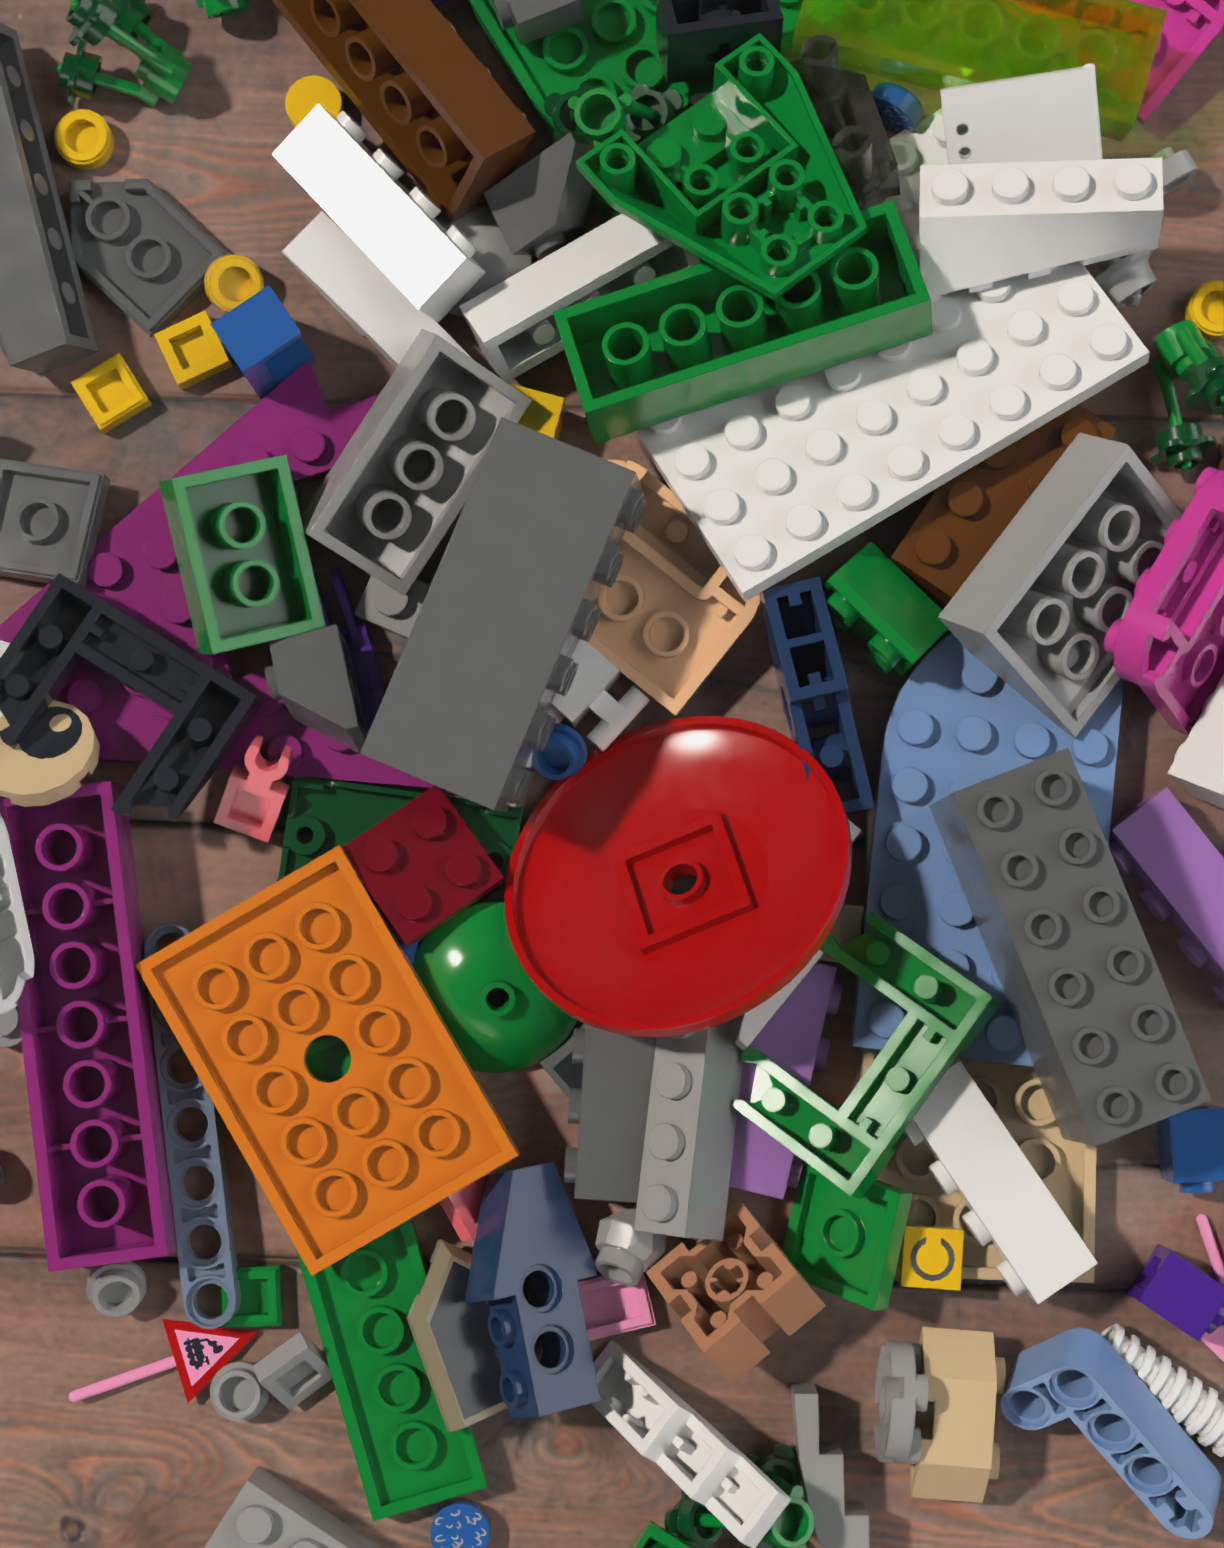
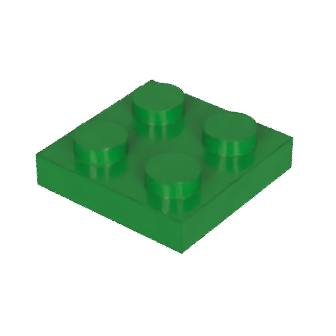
[782,1161,913,1311]

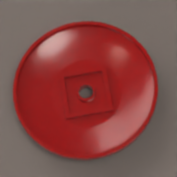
[504,716,852,1037]

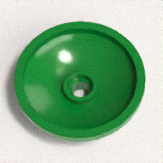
[413,900,577,1073]

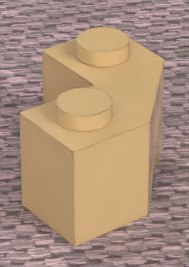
[910,1327,1006,1503]

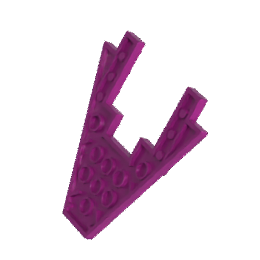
[0,362,445,790]

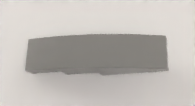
[790,1383,870,1548]

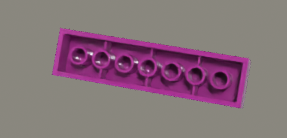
[0,781,177,1272]

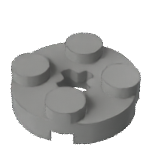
[874,1340,929,1464]

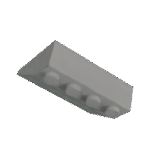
[938,432,1182,737]

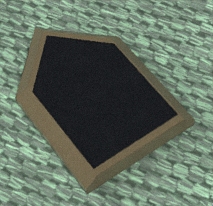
[407,1240,542,1432]

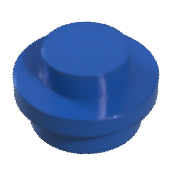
[532,723,587,780]

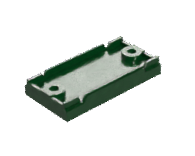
[277,776,524,903]

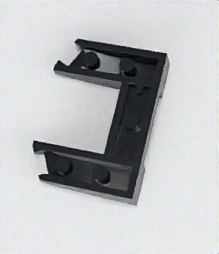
[0,573,261,821]

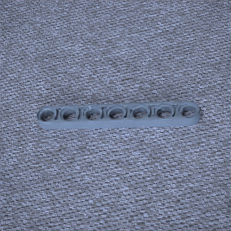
[144,924,241,1329]

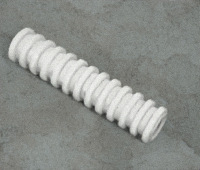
[1101,1323,1224,1457]

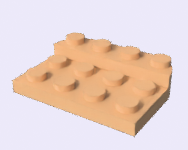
[588,460,761,716]

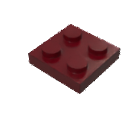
[342,785,504,949]

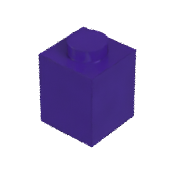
[1126,1244,1224,1342]

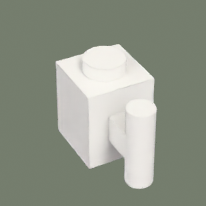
[548,639,650,752]

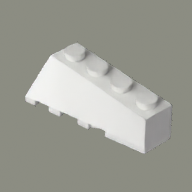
[919,157,1163,303]

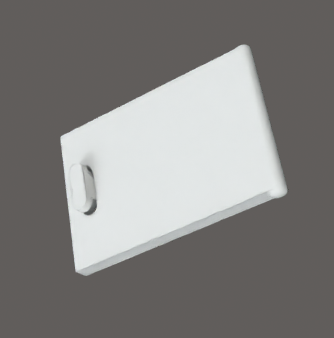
[940,63,1103,164]

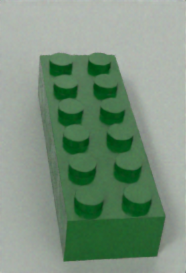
[553,200,932,445]

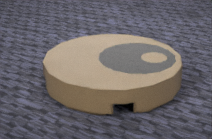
[0,700,100,807]

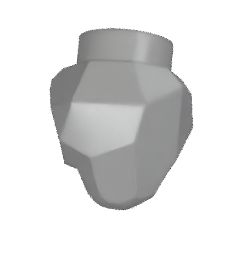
[595,1203,666,1286]

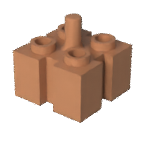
[646,1196,826,1384]

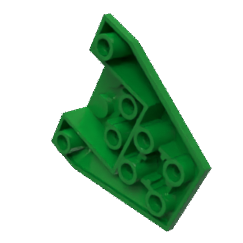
[576,33,867,300]

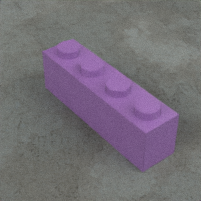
[1109,787,1224,1004]
[729,963,843,1200]

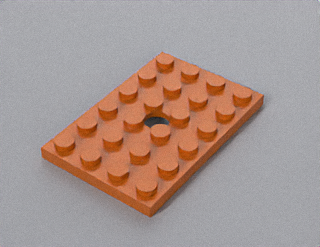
[135,845,520,1276]

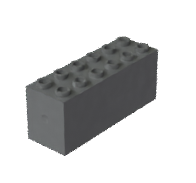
[360,417,647,812]
[929,748,1212,1146]

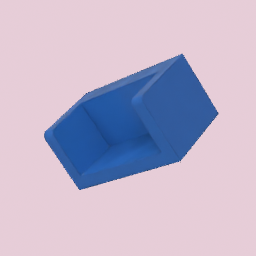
[210,285,315,400]

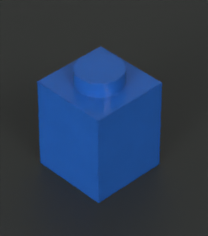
[1157,1105,1224,1193]

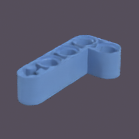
[1000,1328,1222,1539]

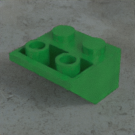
[823,541,948,678]

